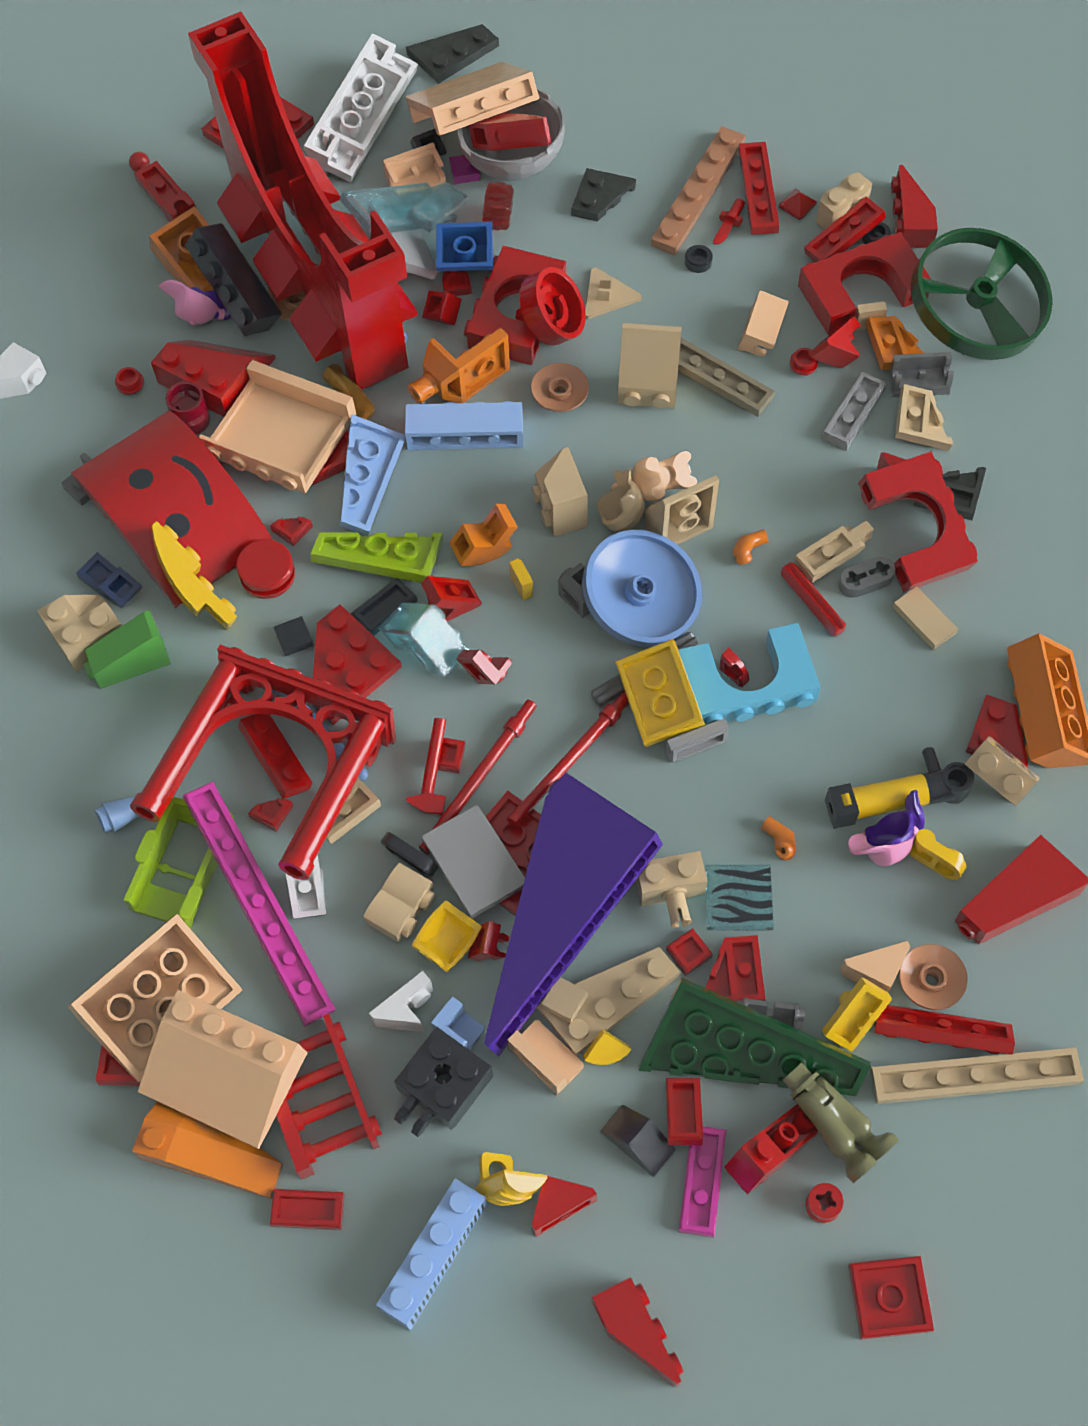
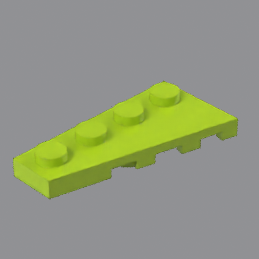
[310,532,443,583]

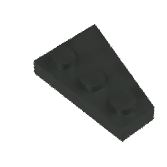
[406,24,499,84]

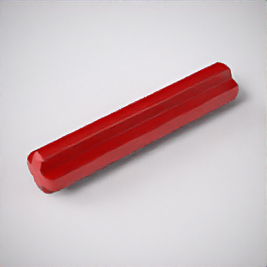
[780,562,846,637]

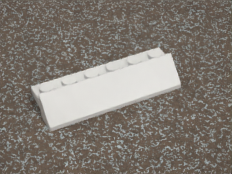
[303,33,418,183]

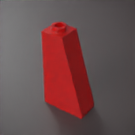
[955,835,1088,944]

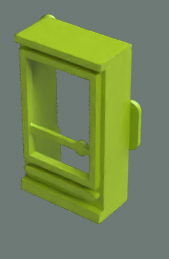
[123,797,234,929]

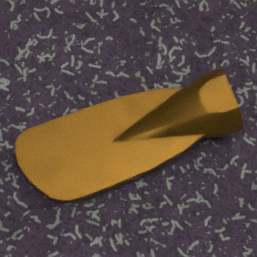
[322,364,375,420]

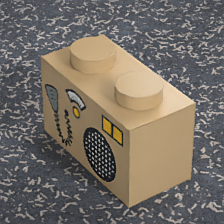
[965,737,1040,807]

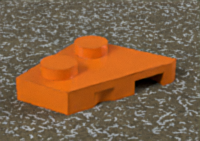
[865,316,931,370]

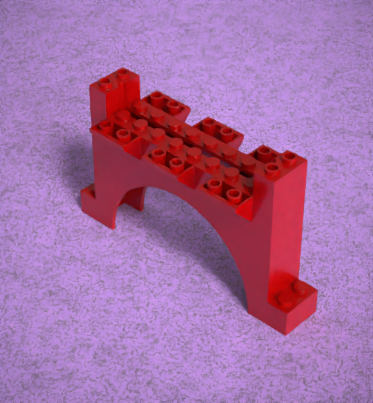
[188,11,418,390]

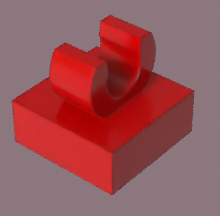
[468,921,510,962]

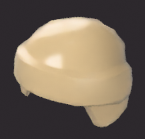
[596,469,645,531]

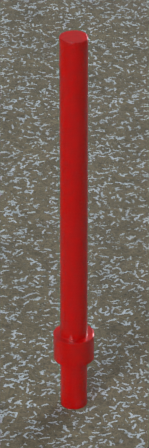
[507,690,629,827]
[419,699,537,855]

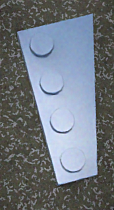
[340,414,406,536]

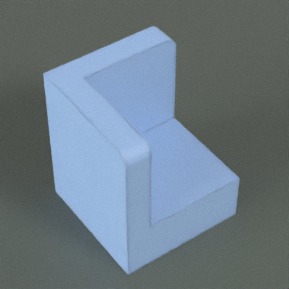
[431,996,485,1050]

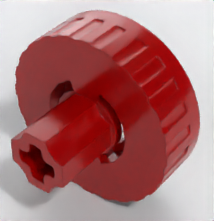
[515,267,586,346]

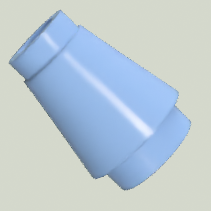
[95,797,140,833]

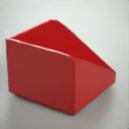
[422,290,462,325]

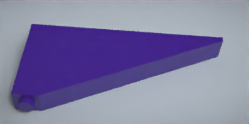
[484,772,663,1057]

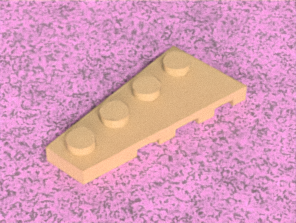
[537,947,681,1056]

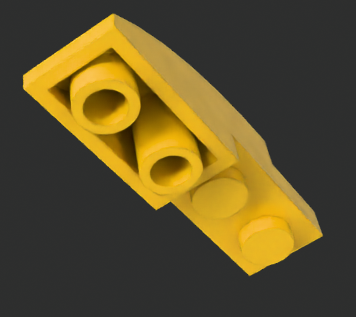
[152,521,237,630]

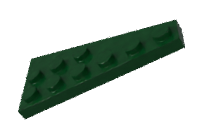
[638,977,871,1096]

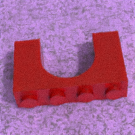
[798,232,932,335]
[464,245,566,365]
[858,451,978,593]

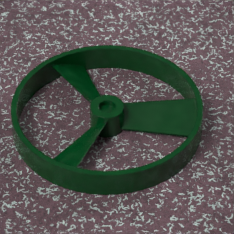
[911,228,1053,360]

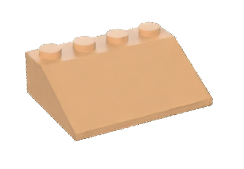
[67,914,242,1083]
[138,990,307,1149]

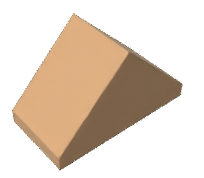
[840,941,910,992]

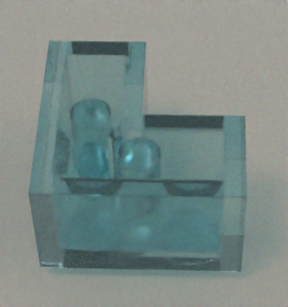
[379,602,469,676]

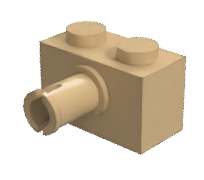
[635,851,708,928]

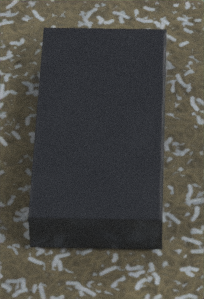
[351,578,418,636]

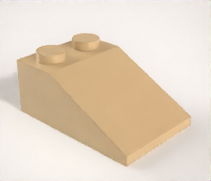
[618,323,682,409]
[644,475,719,545]

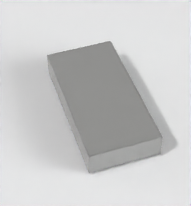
[665,718,730,763]

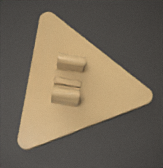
[585,267,642,319]

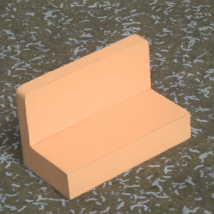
[507,1020,584,1095]

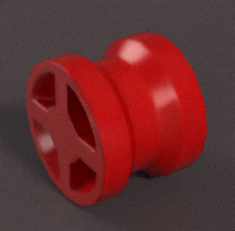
[805,1183,844,1224]

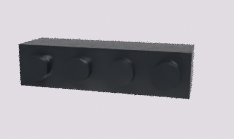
[185,223,282,337]

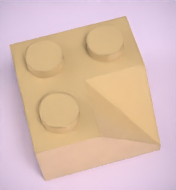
[531,447,588,537]
[37,595,122,672]

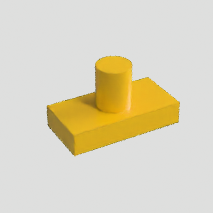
[822,977,892,1052]

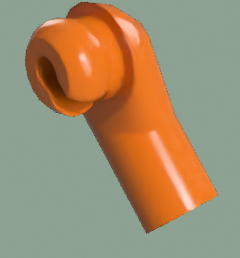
[732,529,769,565]
[761,816,796,860]

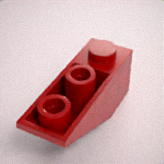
[468,112,551,151]
[891,165,938,248]
[724,1104,819,1195]
[592,1277,684,1387]

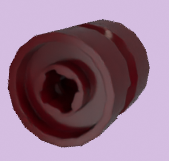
[165,381,210,435]

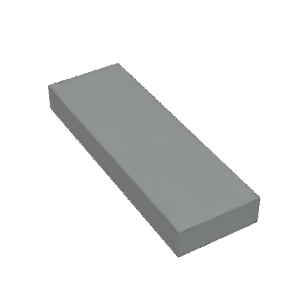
[820,371,887,451]

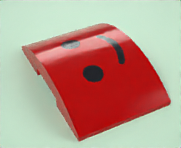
[71,410,273,608]

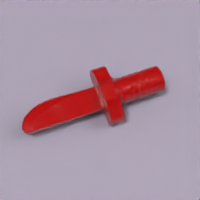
[713,198,745,245]

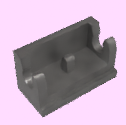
[889,352,954,398]

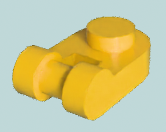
[909,829,967,880]

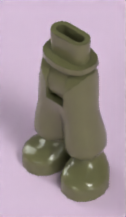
[783,1063,899,1183]

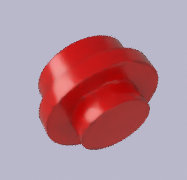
[789,347,818,375]
[115,367,144,395]

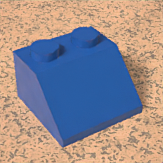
[436,222,494,271]

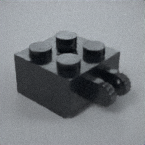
[394,1026,493,1137]

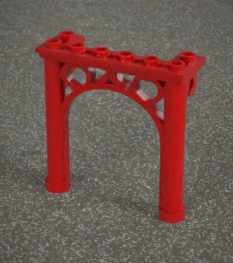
[130,644,396,881]

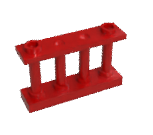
[276,1013,382,1179]

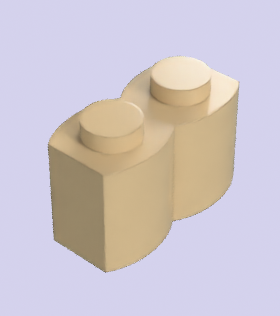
[816,172,873,230]
[363,863,435,943]

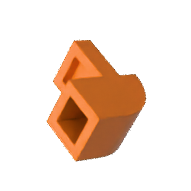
[449,504,518,566]

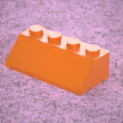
[1007,633,1088,768]

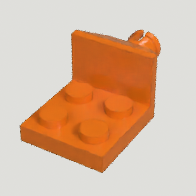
[407,328,510,404]

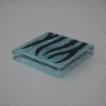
[705,864,774,931]

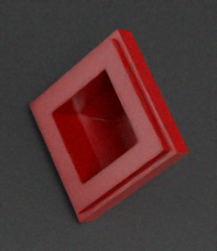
[779,188,817,220]

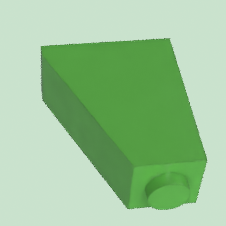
[83,610,171,689]

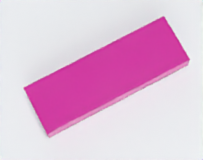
[679,1126,726,1238]

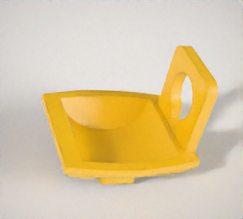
[411,900,482,972]
[475,1152,547,1206]

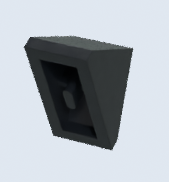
[600,1105,676,1177]

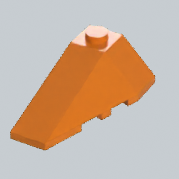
[132,1102,283,1199]

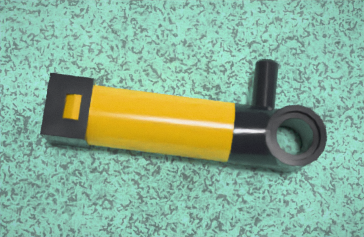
[825,747,975,829]

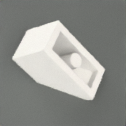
[0,342,47,399]

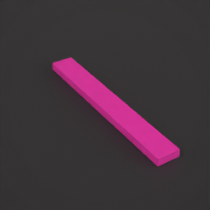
[183,781,335,1027]

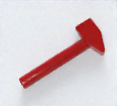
[406,718,446,816]

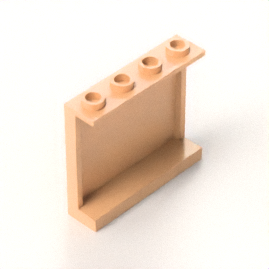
[405,62,539,135]
[199,360,357,494]

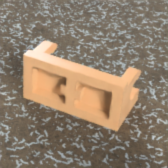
[383,143,446,199]
[737,290,789,357]

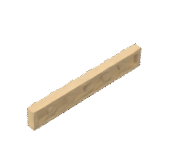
[870,1047,1084,1104]

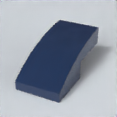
[76,552,142,608]

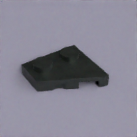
[571,168,636,222]
[914,467,986,521]

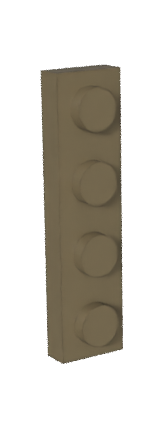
[678,337,775,417]

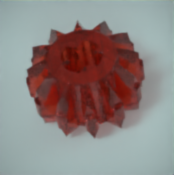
[482,182,514,231]

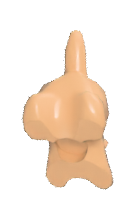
[611,451,697,502]

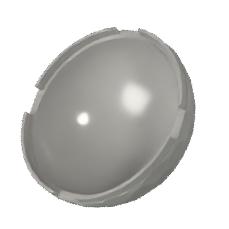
[457,89,565,181]

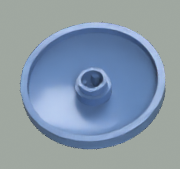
[582,530,702,647]

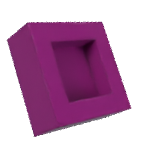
[449,155,480,185]

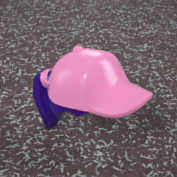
[159,280,232,326]
[848,790,925,866]

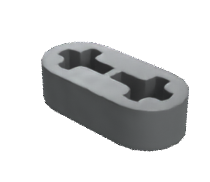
[839,557,895,598]

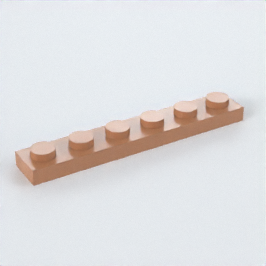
[651,126,746,256]

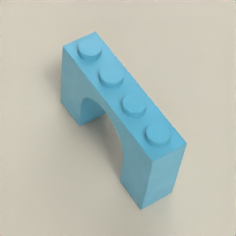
[678,623,821,729]

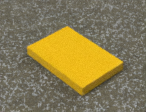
[615,639,705,747]

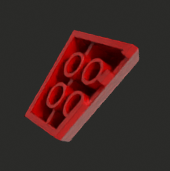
[151,340,276,417]

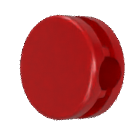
[236,539,295,599]

